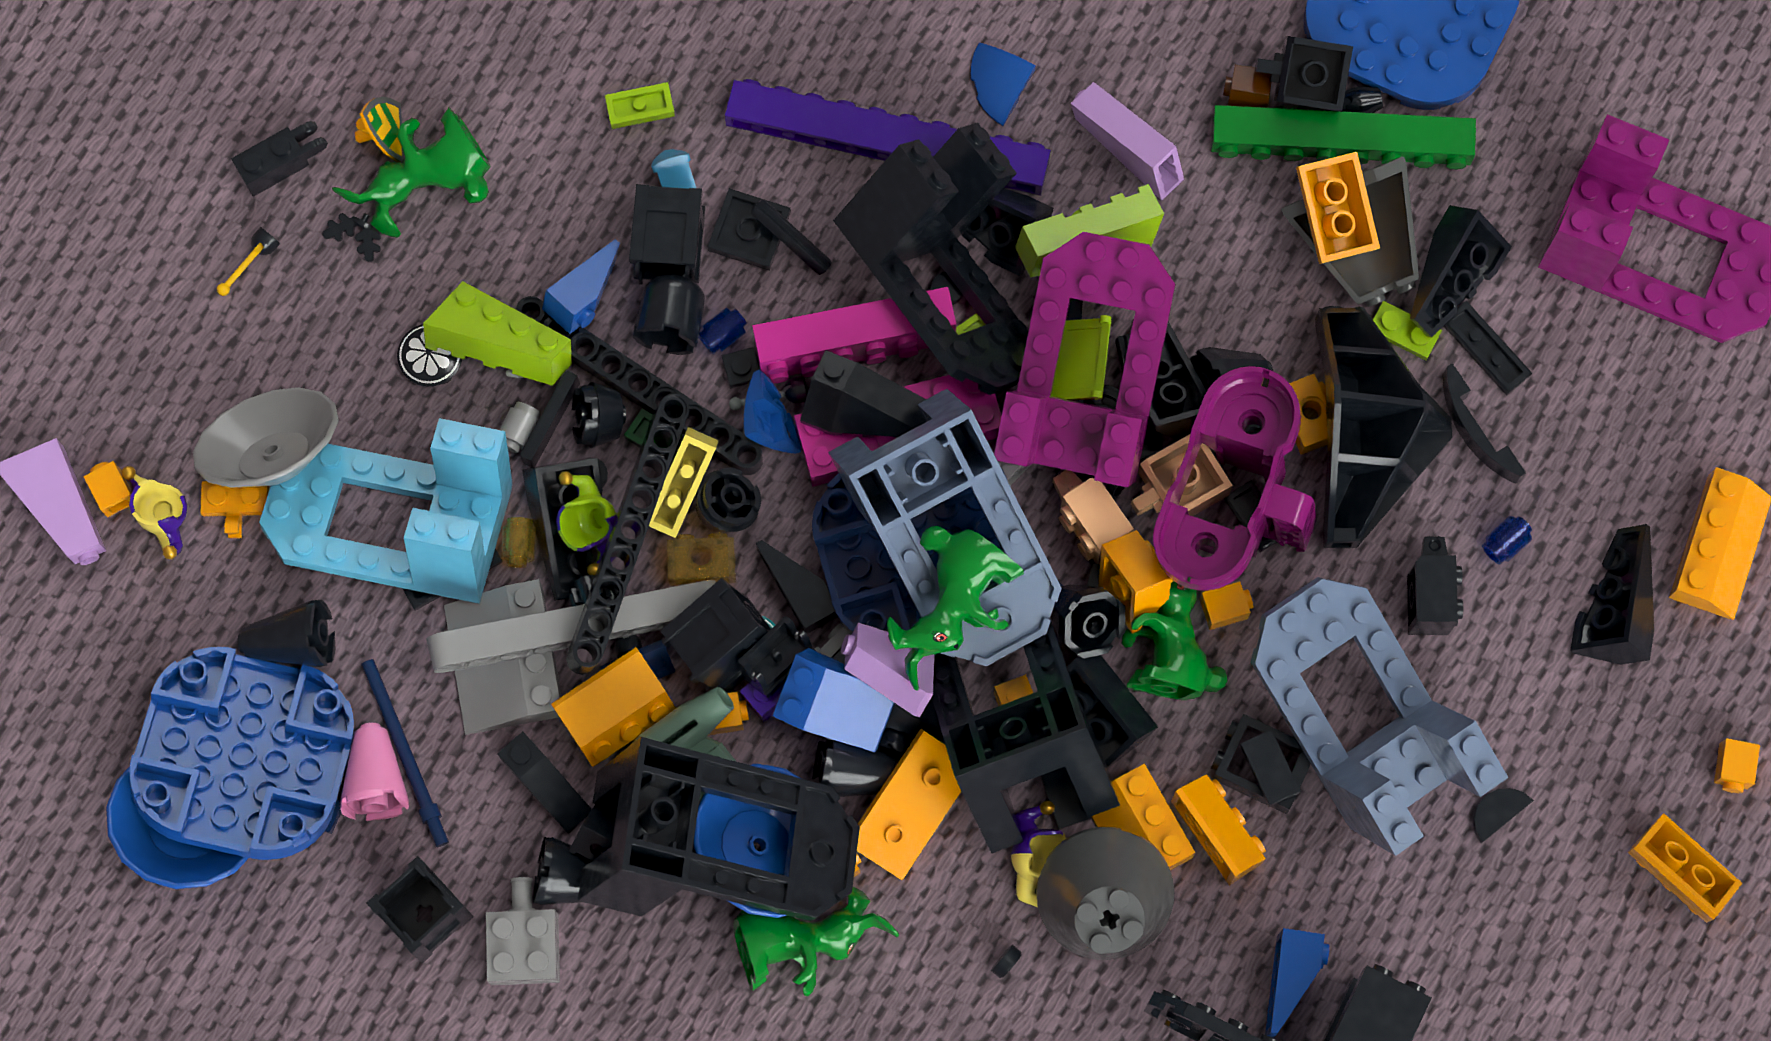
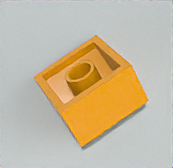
[1099,530,1173,634]

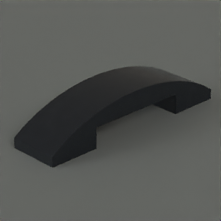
[1443,363,1526,484]

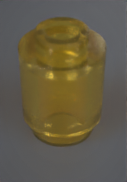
[501,517,536,568]

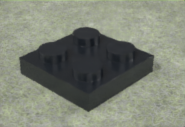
[707,188,791,271]

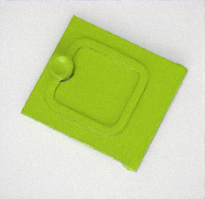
[1051,315,1112,400]

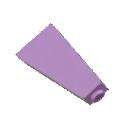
[1071,82,1184,201]
[0,438,106,565]

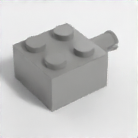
[486,877,560,986]

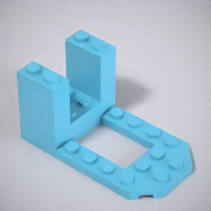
[259,418,513,604]

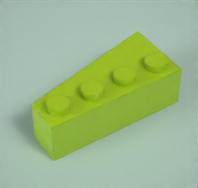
[1015,184,1164,278]
[423,281,572,386]

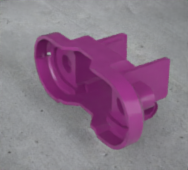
[1153,366,1317,591]

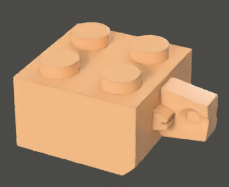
[1131,434,1233,516]
[1053,470,1134,564]

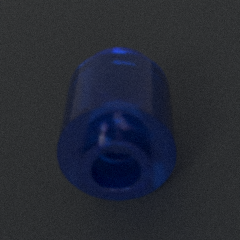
[699,307,747,355]
[1482,516,1532,565]

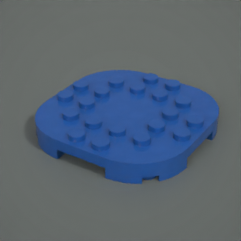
[1304,0,1519,110]
[129,647,354,860]

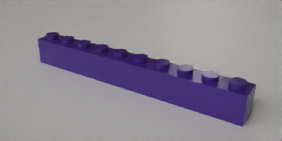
[725,79,1051,196]

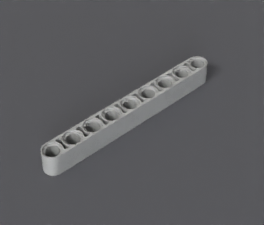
[426,580,716,673]

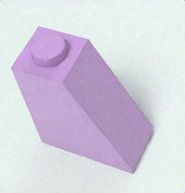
[841,623,934,717]

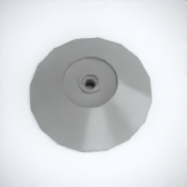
[193,387,339,488]

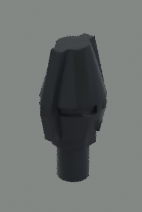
[1326,86,1384,113]

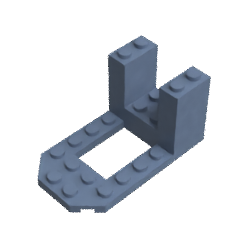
[828,389,1062,666]
[1251,577,1508,856]

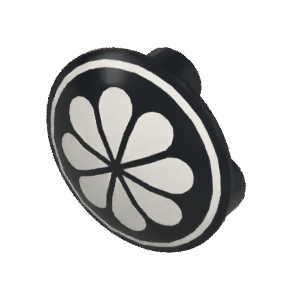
[397,324,462,387]

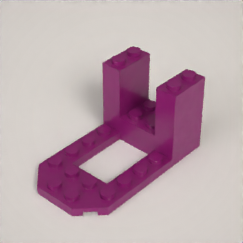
[1538,114,1771,343]
[994,232,1176,487]

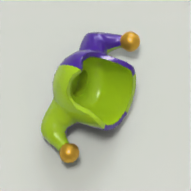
[556,471,617,575]

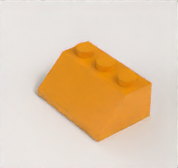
[1296,152,1380,264]
[551,647,676,767]
[1091,763,1195,870]
[1171,774,1266,886]
[1628,813,1743,923]

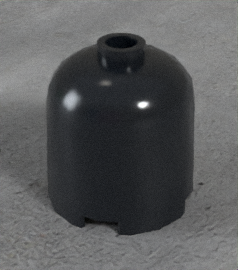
[633,271,705,355]

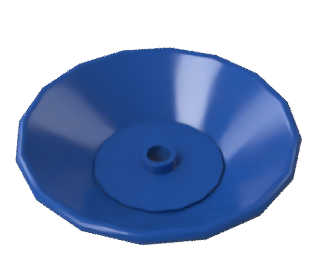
[693,763,800,918]
[106,766,248,889]

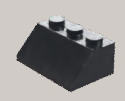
[1067,655,1158,768]

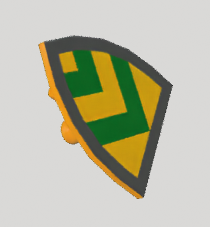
[355,97,405,162]

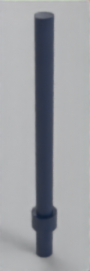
[361,659,449,847]

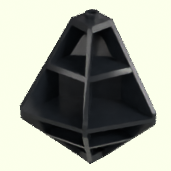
[1315,306,1452,548]

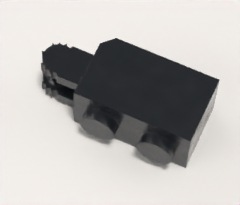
[231,121,328,197]

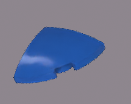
[971,43,1036,126]
[744,369,802,454]

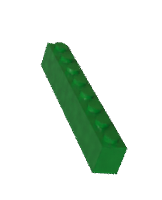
[1211,105,1476,170]

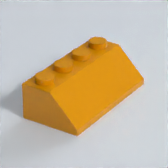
[1669,467,1771,620]

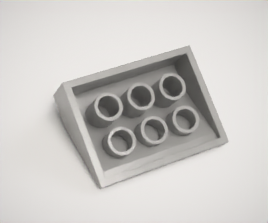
[444,579,562,735]

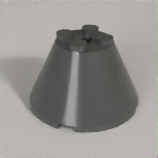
[1036,827,1174,960]

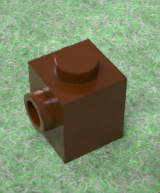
[1223,64,1272,108]

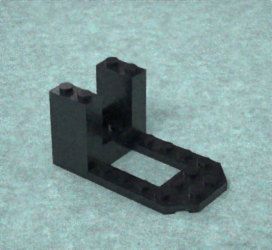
[833,123,1028,395]
[932,618,1120,854]
[578,737,860,921]
[1144,964,1432,1041]

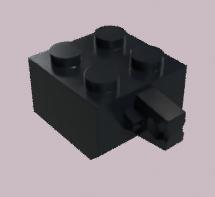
[1255,36,1353,112]
[1407,536,1463,635]

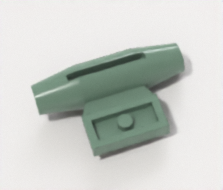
[627,687,736,801]

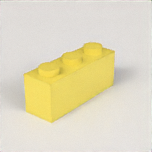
[649,427,719,538]

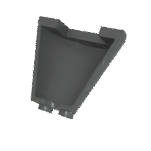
[1281,156,1419,307]

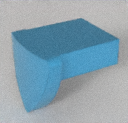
[651,149,696,189]

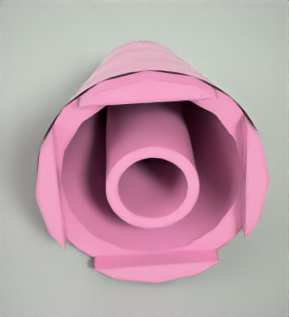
[340,723,409,821]

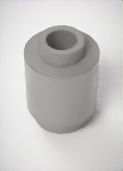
[500,402,540,453]

